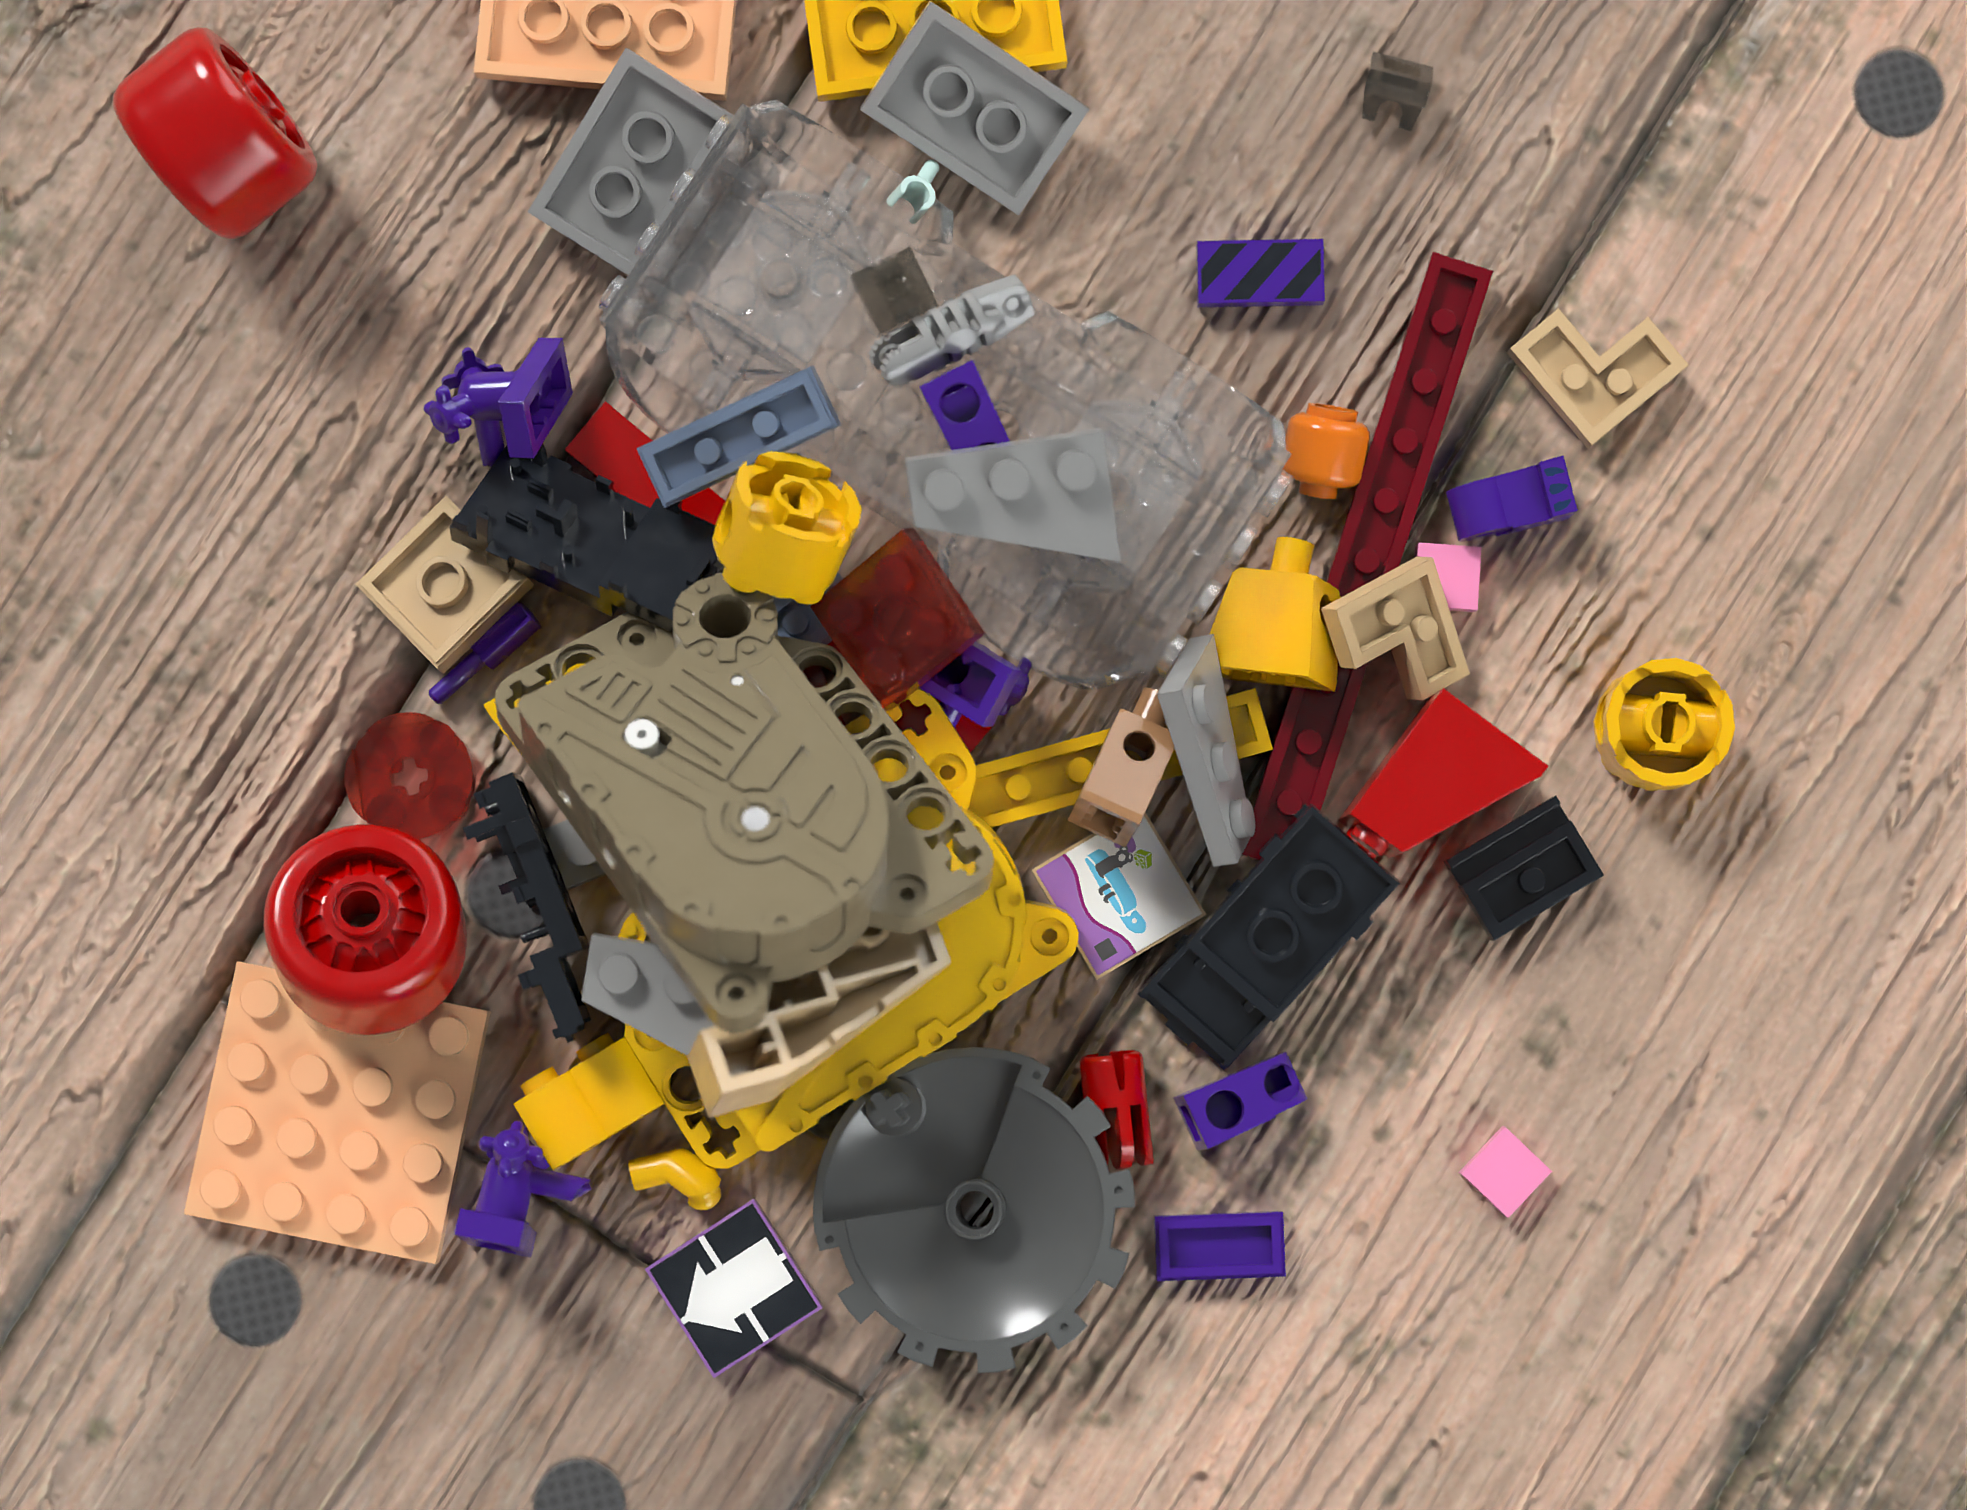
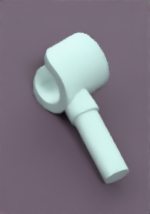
[887,160,939,224]

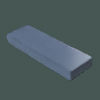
[637,366,842,508]

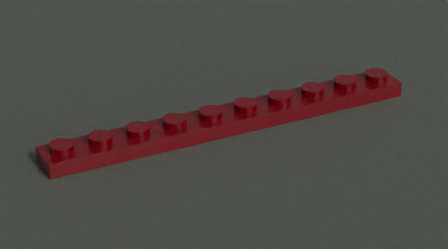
[1241,252,1493,861]

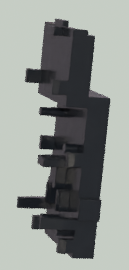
[449,444,718,632]
[463,772,592,1043]
[1138,803,1400,1070]

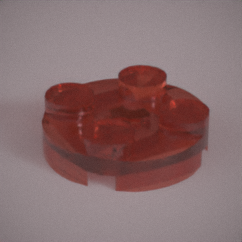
[345,712,476,840]

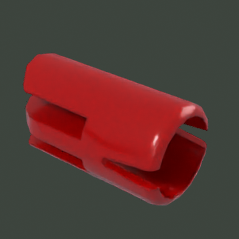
[1080,1050,1154,1169]

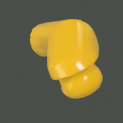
[628,1148,721,1210]

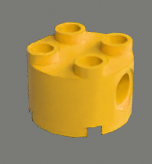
[712,451,862,605]
[1593,658,1735,791]

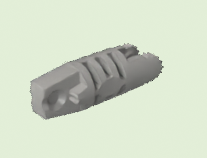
[868,275,1035,387]

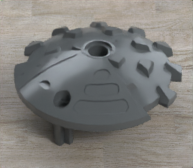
[813,1047,1135,1373]

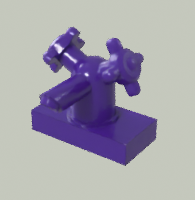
[423,338,573,467]
[879,606,1032,727]
[454,1121,591,1258]

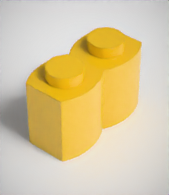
[513,1033,664,1171]

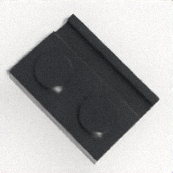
[1443,796,1604,941]

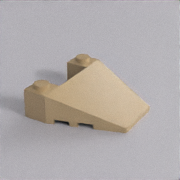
[643,922,951,1118]

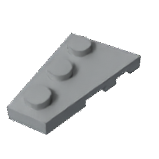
[904,428,1121,562]
[1157,634,1255,867]
[581,933,716,1056]

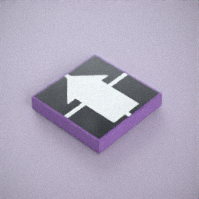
[645,1198,823,1378]

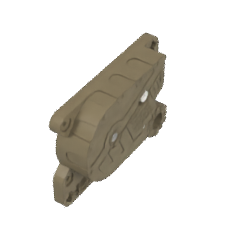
[495,573,993,1033]

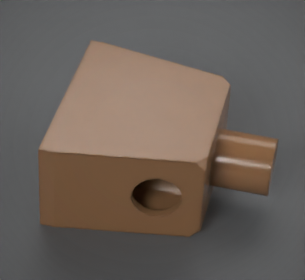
[1067,687,1174,847]

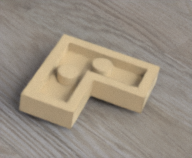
[1507,308,1689,449]
[1321,556,1470,701]

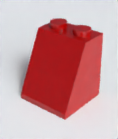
[1338,688,1549,859]

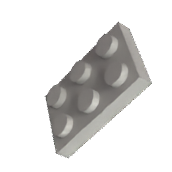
[860,1,1089,215]
[528,48,736,280]

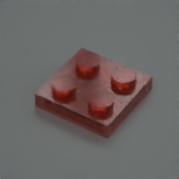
[810,528,986,711]

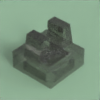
[1362,52,1433,131]
[850,247,939,337]

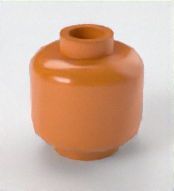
[1281,403,1370,499]

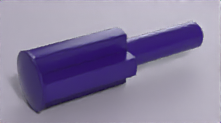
[429,601,542,704]

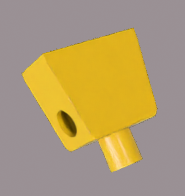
[1209,537,1341,692]

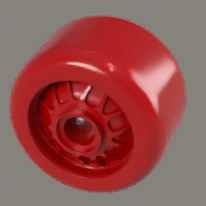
[113,27,317,239]
[264,824,467,1035]

